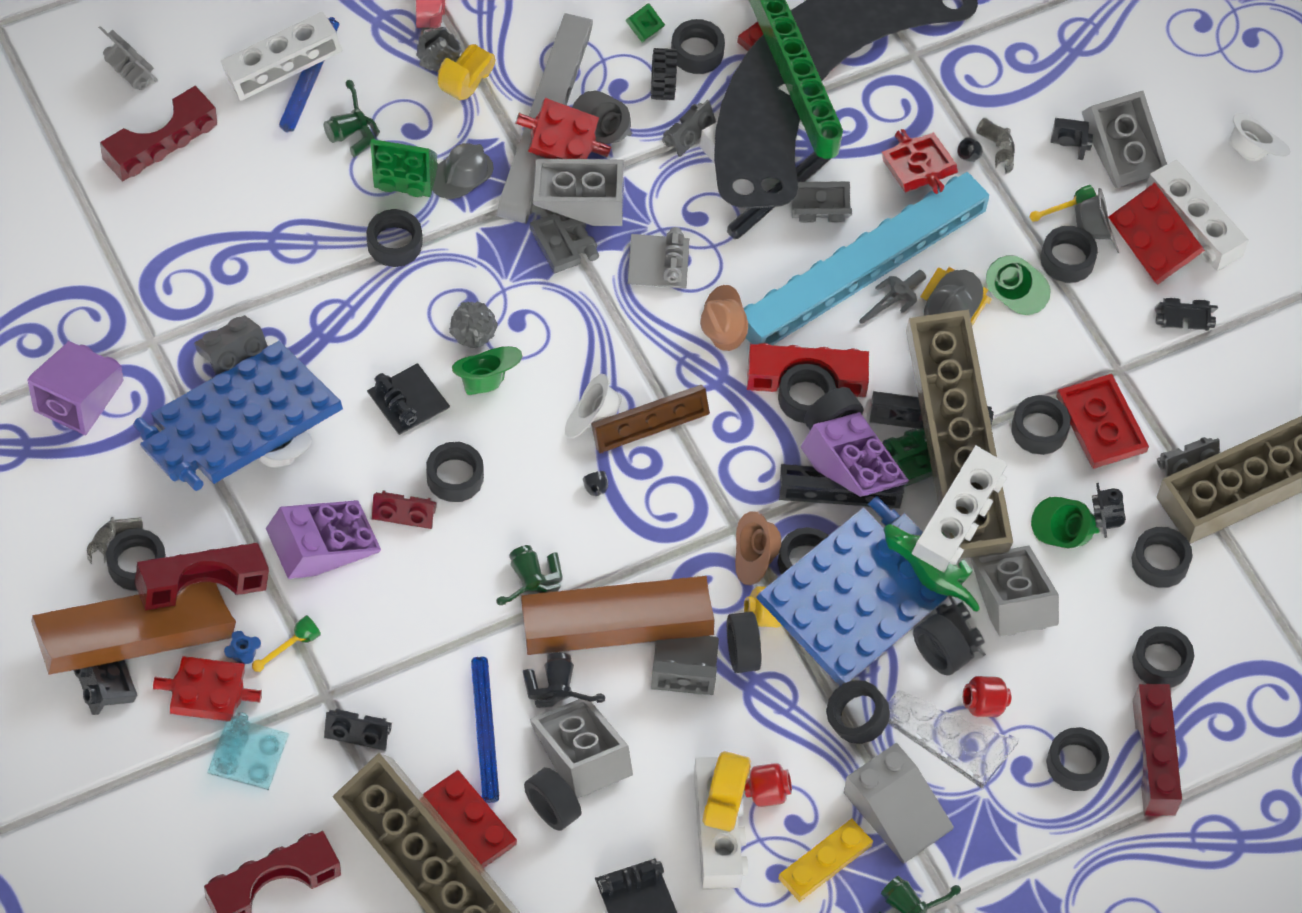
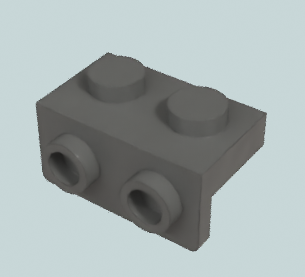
[791,181,852,223]
[194,315,268,376]

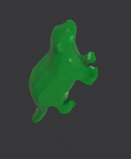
[883,524,980,612]

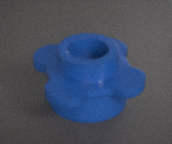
[224,631,261,664]

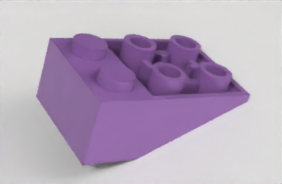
[800,412,908,497]
[265,500,381,579]

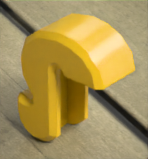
[437,44,496,101]
[702,751,752,832]

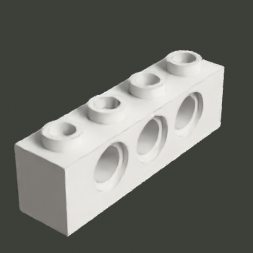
[220,11,343,101]
[1146,159,1249,271]
[912,445,1008,572]
[694,757,748,889]

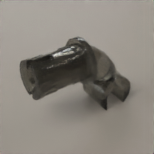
[976,117,1015,174]
[86,516,143,564]

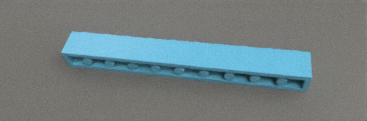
[744,171,990,345]

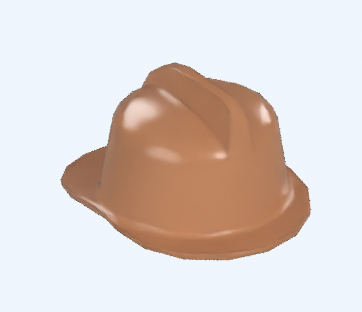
[700,285,748,351]
[735,511,782,585]

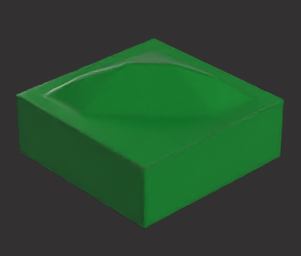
[625,3,665,43]

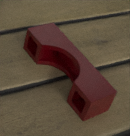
[100,85,218,182]
[135,542,269,611]
[1132,684,1183,816]
[204,830,341,913]

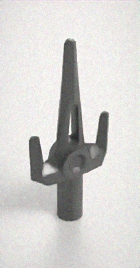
[859,269,926,324]

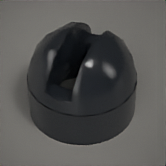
[957,137,983,162]
[582,471,609,496]

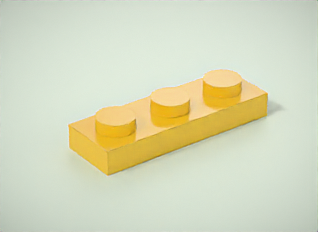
[778,818,873,902]

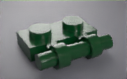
[882,428,933,487]

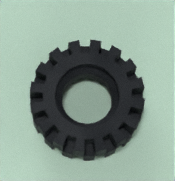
[651,48,677,100]

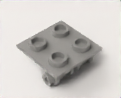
[98,26,158,90]
[628,227,690,289]

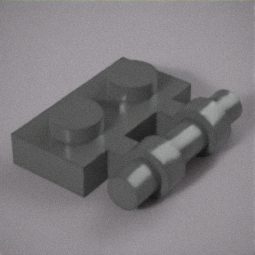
[530,213,600,274]

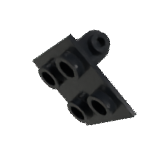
[367,363,450,435]
[595,858,677,913]

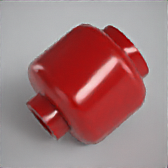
[962,676,1012,717]
[744,763,792,807]

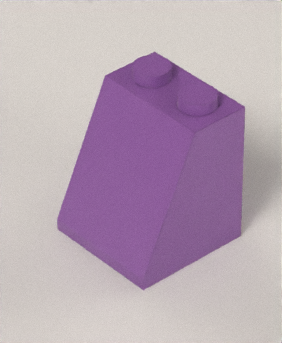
[27,341,124,436]

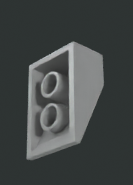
[1082,90,1167,189]
[533,159,624,226]
[971,545,1059,636]
[530,699,633,799]
[843,742,954,864]

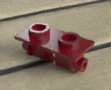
[372,490,437,529]

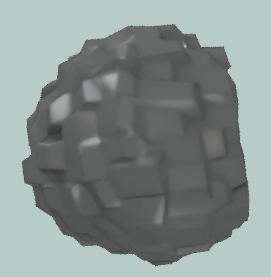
[416,27,462,73]
[449,301,498,349]

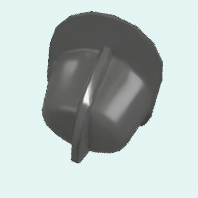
[572,90,632,144]
[432,143,494,199]
[1075,188,1119,253]
[924,269,983,318]

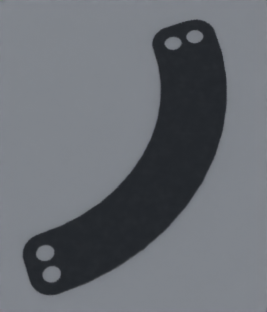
[714,0,978,208]

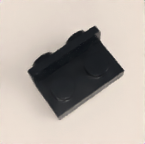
[73,660,138,715]

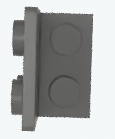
[651,636,719,695]

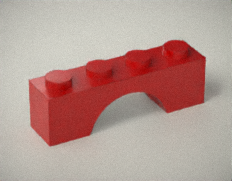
[747,343,869,397]

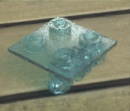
[207,712,289,790]

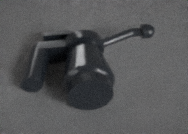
[522,652,606,708]

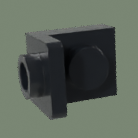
[1050,117,1093,160]

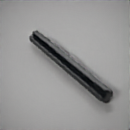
[727,152,831,240]

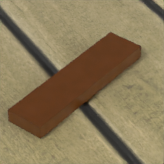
[591,384,710,453]

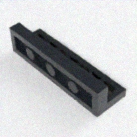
[869,391,994,429]
[779,464,904,509]

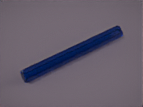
[279,17,340,133]
[471,656,500,803]

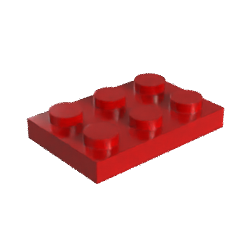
[1108,182,1205,285]
[1056,373,1149,469]
[423,769,517,868]

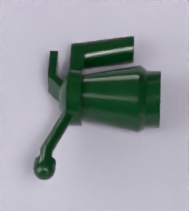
[323,79,380,158]
[496,545,563,606]
[879,875,961,913]

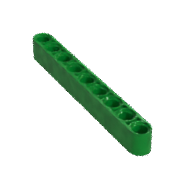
[749,0,843,159]

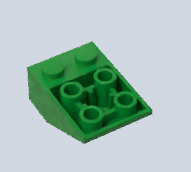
[370,139,438,197]

